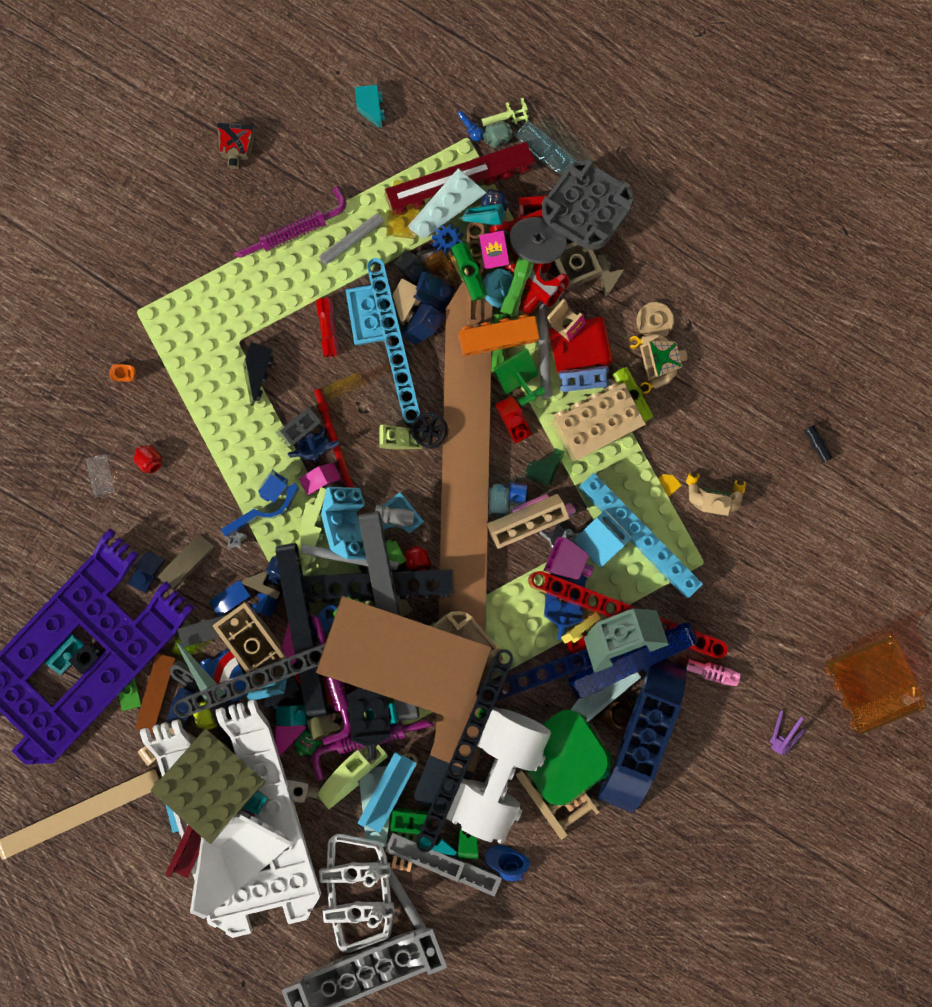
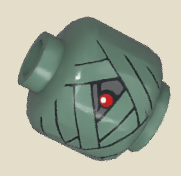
[483,121,513,148]

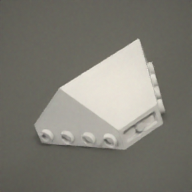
[190,810,293,919]

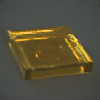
[323,373,363,401]

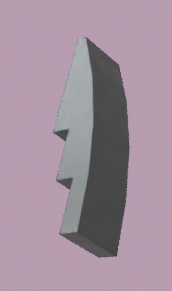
[178,608,258,647]

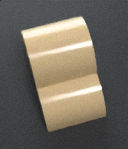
[213,602,287,690]

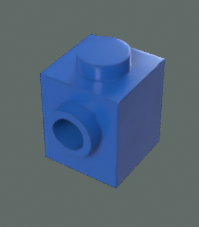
[258,469,288,503]

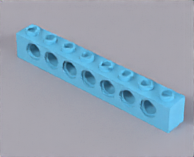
[578,473,703,598]

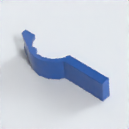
[221,483,299,537]

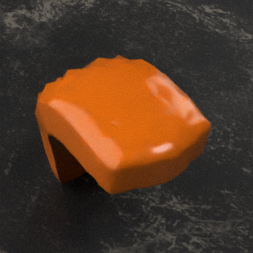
[109,364,137,382]

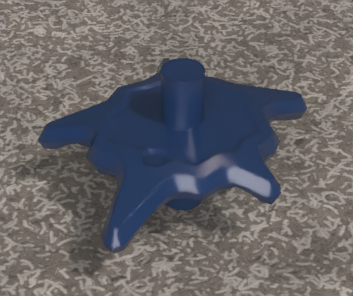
[288,426,339,461]

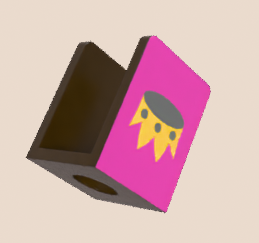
[479,230,514,269]

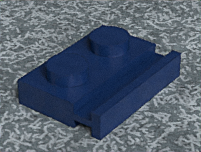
[413,272,454,312]

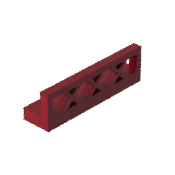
[165,825,201,878]

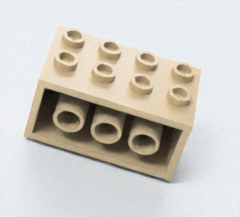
[551,382,645,461]

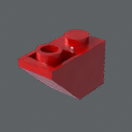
[495,396,532,444]

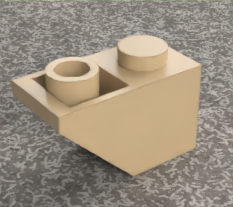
[393,279,421,326]

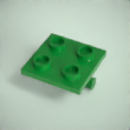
[493,348,546,407]

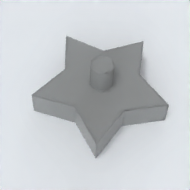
[225,531,247,550]

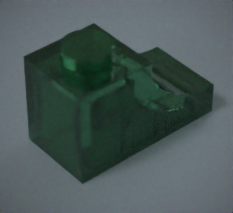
[526,448,565,486]

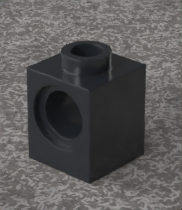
[68,644,101,674]

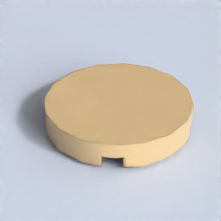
[636,302,674,337]

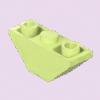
[379,425,422,449]

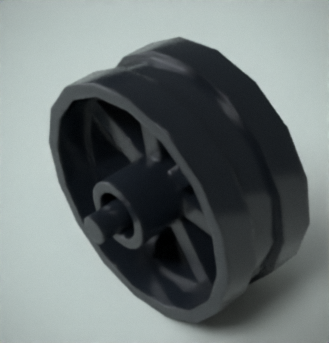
[411,413,449,449]

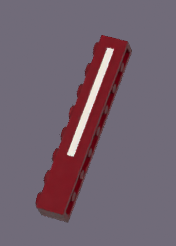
[384,141,535,216]

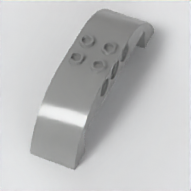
[281,928,447,1007]

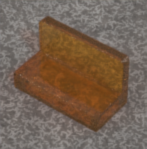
[425,249,454,279]

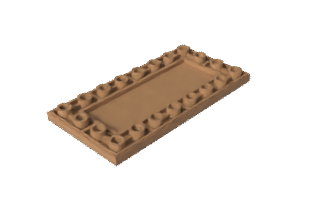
[316,596,491,723]

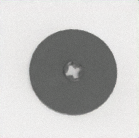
[510,217,567,264]

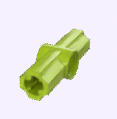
[612,367,654,422]

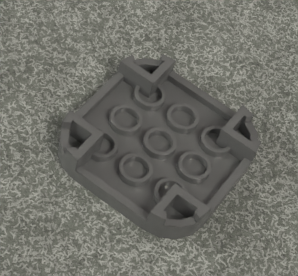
[542,159,633,250]

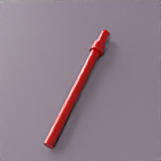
[314,388,354,488]

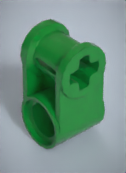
[458,824,478,859]

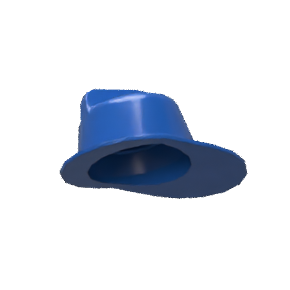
[485,845,530,882]

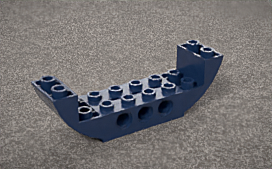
[596,653,687,813]

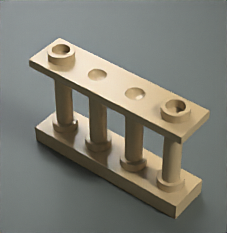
[515,769,600,840]

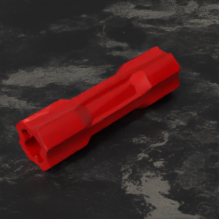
[316,298,340,357]

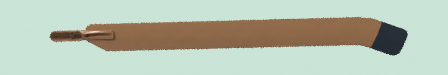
[415,222,492,809]

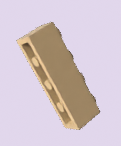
[487,494,569,549]

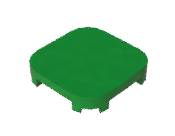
[526,710,612,805]

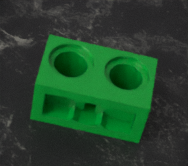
[390,807,432,834]

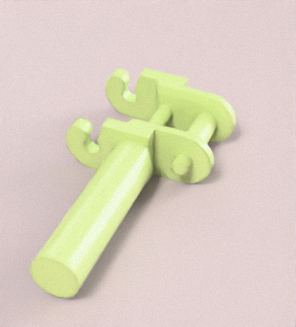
[481,98,529,126]

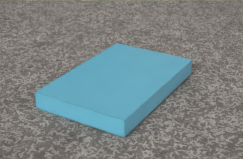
[345,283,392,346]

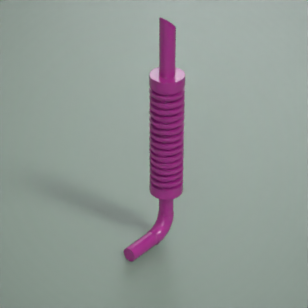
[234,186,347,258]
[311,614,351,745]
[311,720,435,781]

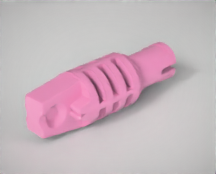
[686,659,741,686]

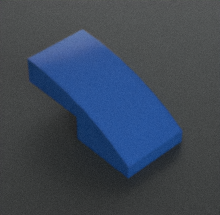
[209,580,251,617]

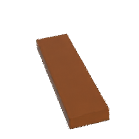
[135,653,176,733]

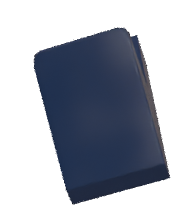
[128,551,165,593]

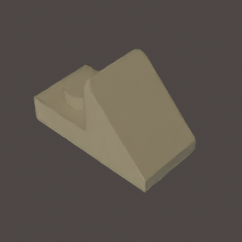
[597,254,624,296]
[242,571,282,600]

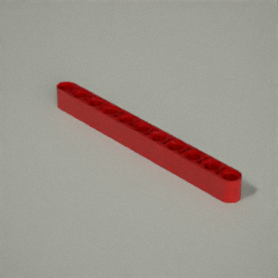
[528,571,728,658]

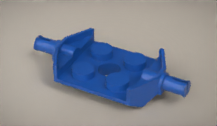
[544,573,588,640]

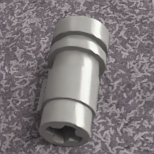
[375,505,414,527]

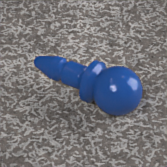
[458,111,484,142]

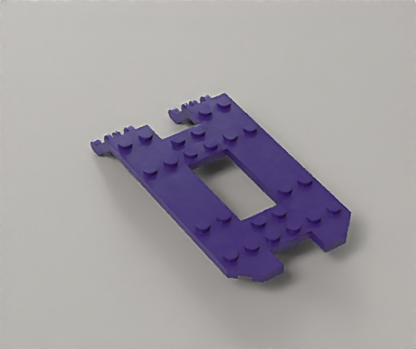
[0,528,195,764]

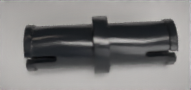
[804,424,833,463]

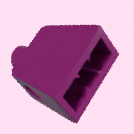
[543,537,593,580]

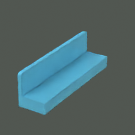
[357,752,417,833]

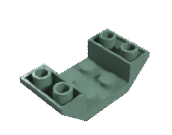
[584,608,669,672]

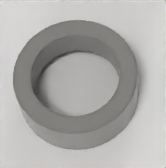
[416,248,438,262]

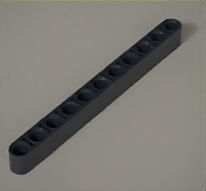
[416,649,513,852]

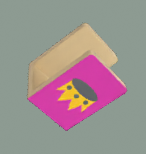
[547,299,586,342]

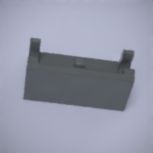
[275,407,321,446]

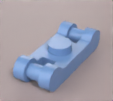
[559,366,610,392]

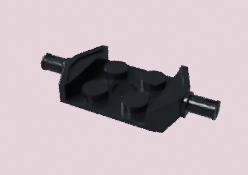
[347,687,391,760]

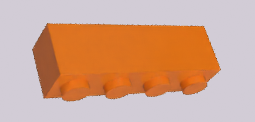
[458,314,539,357]

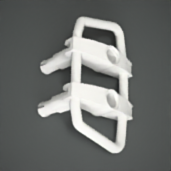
[319,834,395,953]

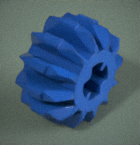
[432,224,464,257]

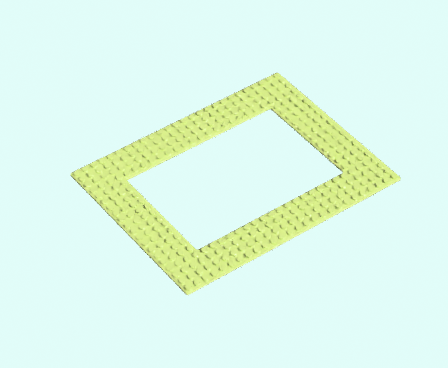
[137,138,704,725]

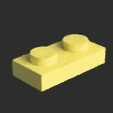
[561,612,600,644]

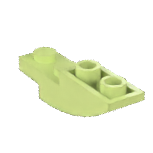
[300,487,326,566]
[318,745,388,809]

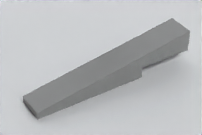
[385,833,502,897]

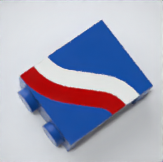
[200,649,248,702]

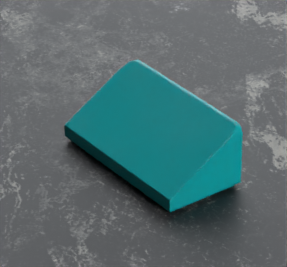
[45,633,85,675]

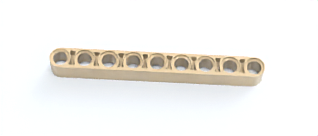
[0,769,160,860]

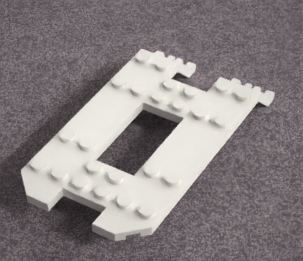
[140,699,321,938]

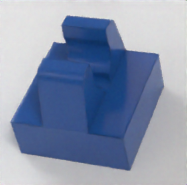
[253,593,279,617]

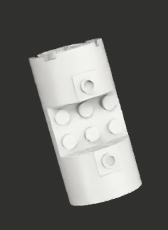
[446,707,551,844]

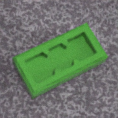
[119,677,142,711]

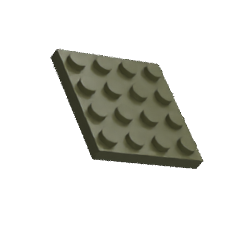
[150,729,266,844]

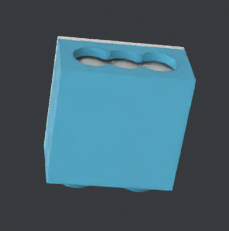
[573,510,632,568]

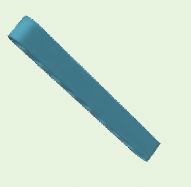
[367,258,420,425]

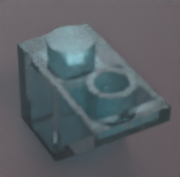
[488,484,509,514]

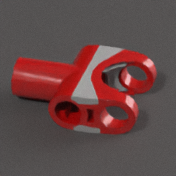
[519,262,570,316]

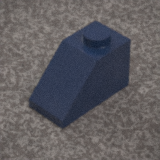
[401,303,445,345]
[166,686,201,730]

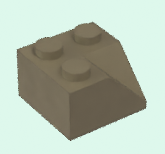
[554,242,602,291]

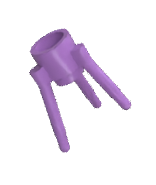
[770,710,806,756]

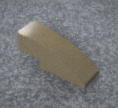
[158,535,214,590]

